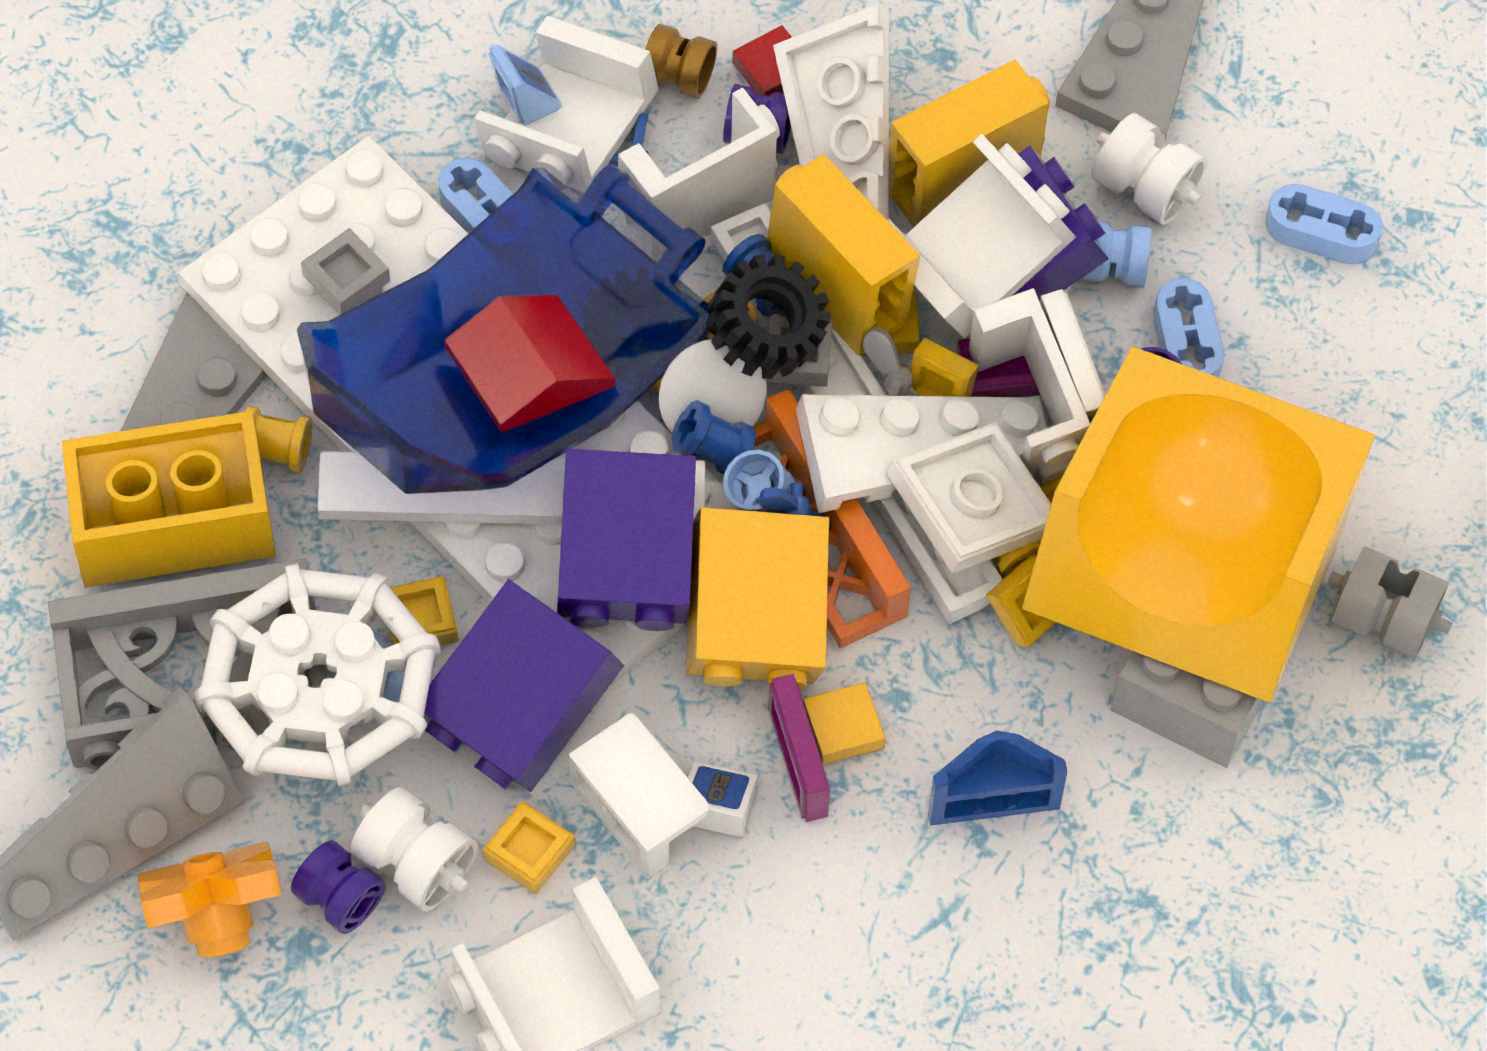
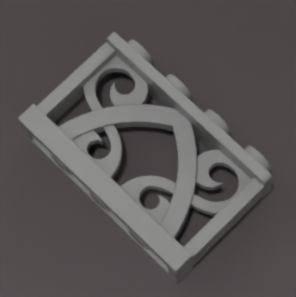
[47,558,327,770]

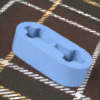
[438,158,531,259]
[1266,184,1383,264]
[1154,278,1224,378]

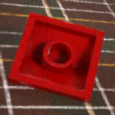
[444,295,616,433]

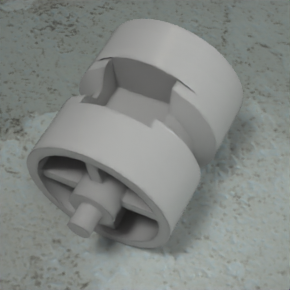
[1328,546,1453,659]

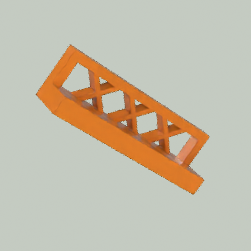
[753,389,911,648]

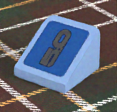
[488,44,562,126]

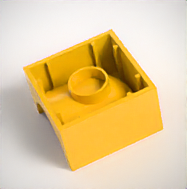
[1022,346,1375,703]

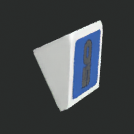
[688,761,758,838]

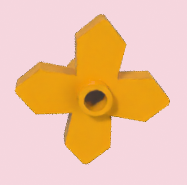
[137,842,282,957]

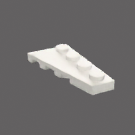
[773,4,889,220]
[796,394,1047,513]

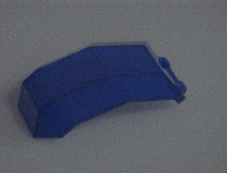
[296,164,712,494]

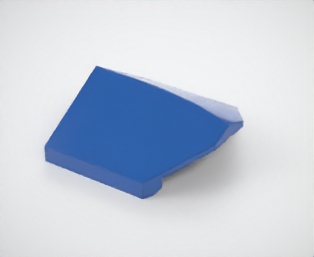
[928,730,1067,826]

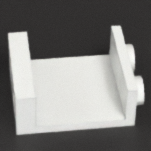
[474,15,659,194]
[618,88,780,266]
[887,134,1076,339]
[969,288,1090,484]
[446,877,660,1051]

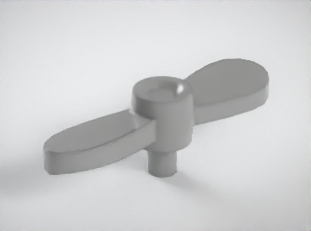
[863,327,920,396]

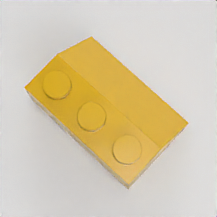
[61,411,276,588]

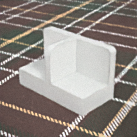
[568,713,709,878]

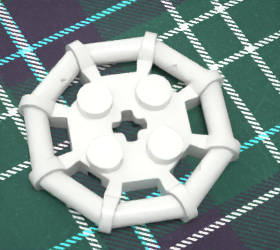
[193,563,441,787]

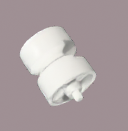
[1092,113,1207,225]
[350,786,478,912]

